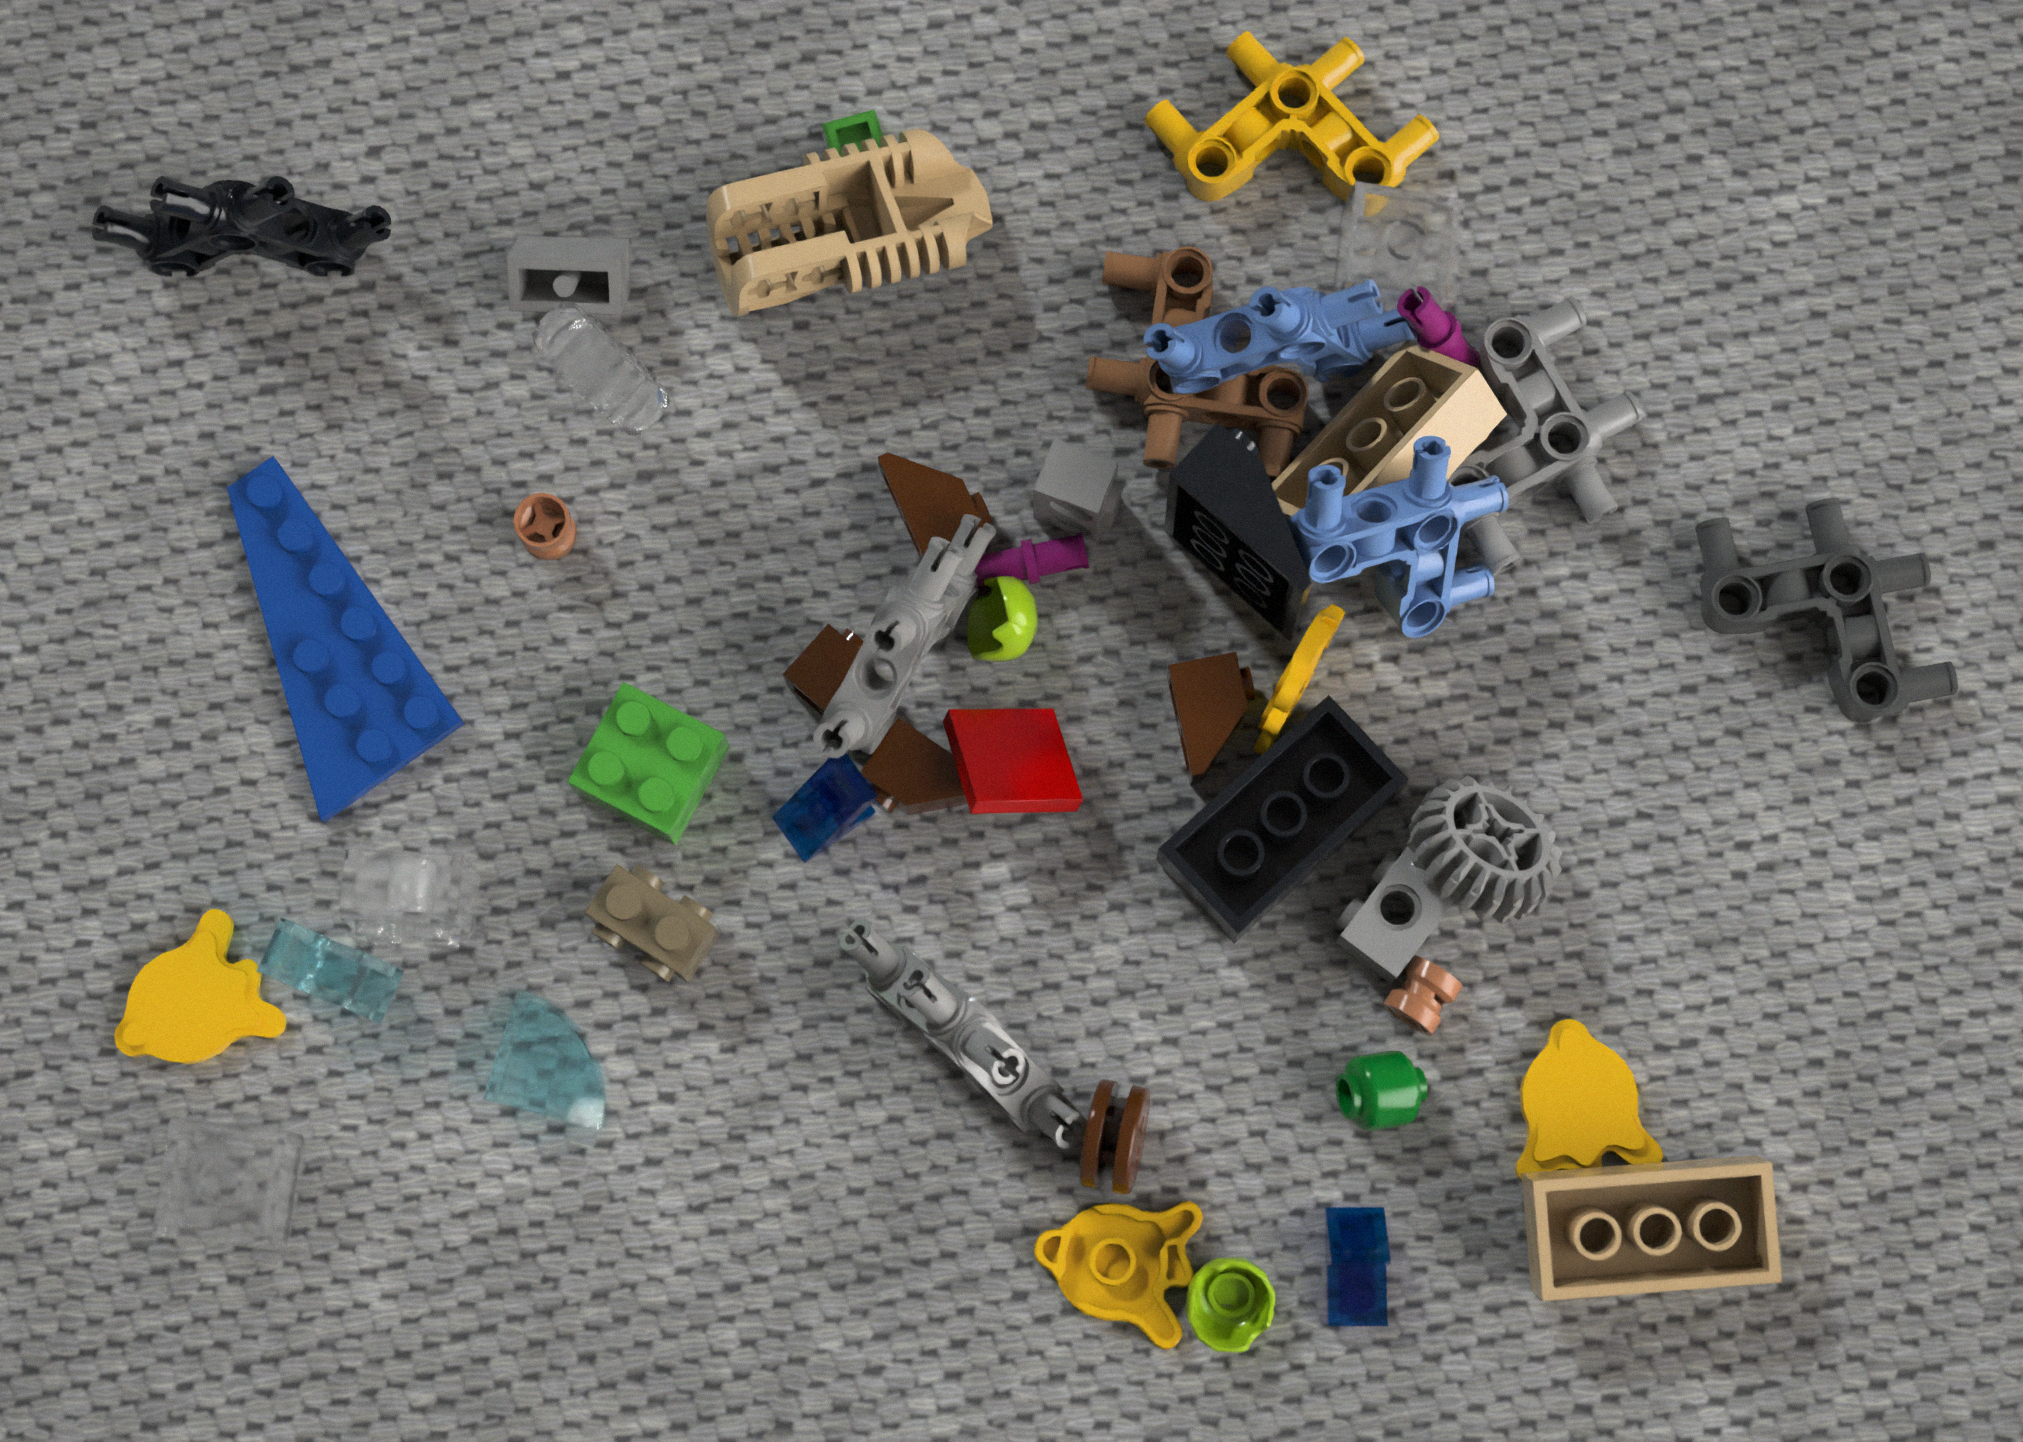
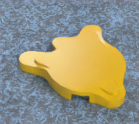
[1253,603,1346,755]
[114,909,286,1064]
[1515,1019,1663,1181]
[1034,1201,1203,1350]

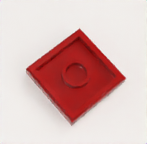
[943,708,1083,814]

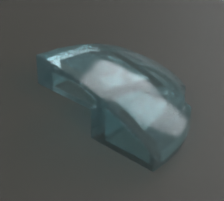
[483,990,606,1131]

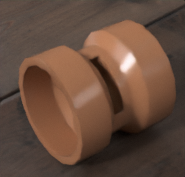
[513,493,577,561]
[1383,955,1463,1036]

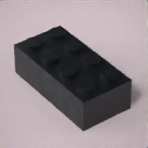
[1156,695,1409,944]

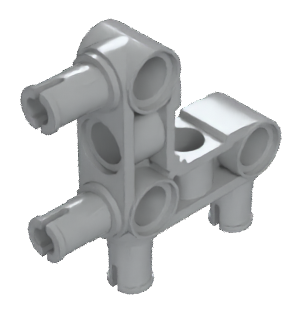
[1446,296,1643,577]
[813,514,996,758]
[840,919,1087,1149]

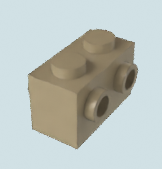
[584,864,720,983]

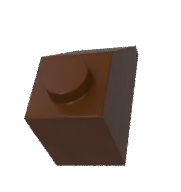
[878,453,992,560]
[783,623,877,757]
[1167,652,1255,785]
[859,718,967,815]

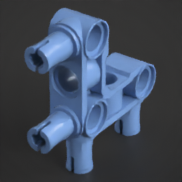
[1144,279,1418,394]
[1287,435,1509,638]

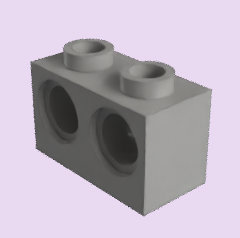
[1033,438,1125,542]

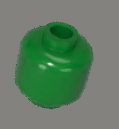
[1336,1050,1428,1131]

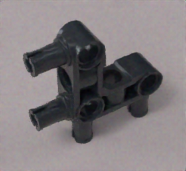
[92,176,391,277]

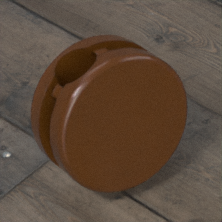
[1080,1079,1150,1195]

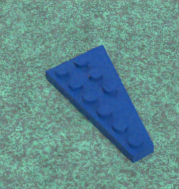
[227,456,465,823]

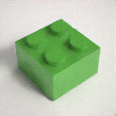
[567,682,730,846]

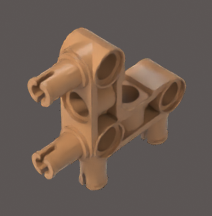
[1086,247,1309,484]

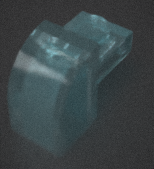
[256,917,404,1024]

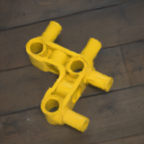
[1144,31,1439,211]

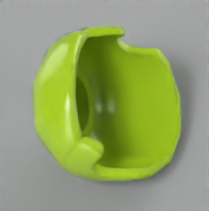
[967,576,1038,662]
[1185,1257,1275,1353]

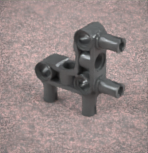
[1695,498,1958,723]

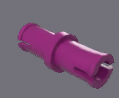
[1397,286,1480,368]
[974,532,1089,591]

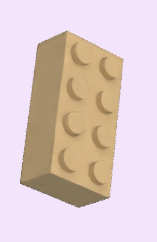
[1272,341,1507,576]
[1521,1155,1782,1301]

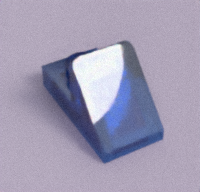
[772,753,878,863]
[1325,1207,1391,1327]

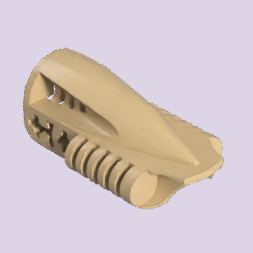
[706,128,992,317]

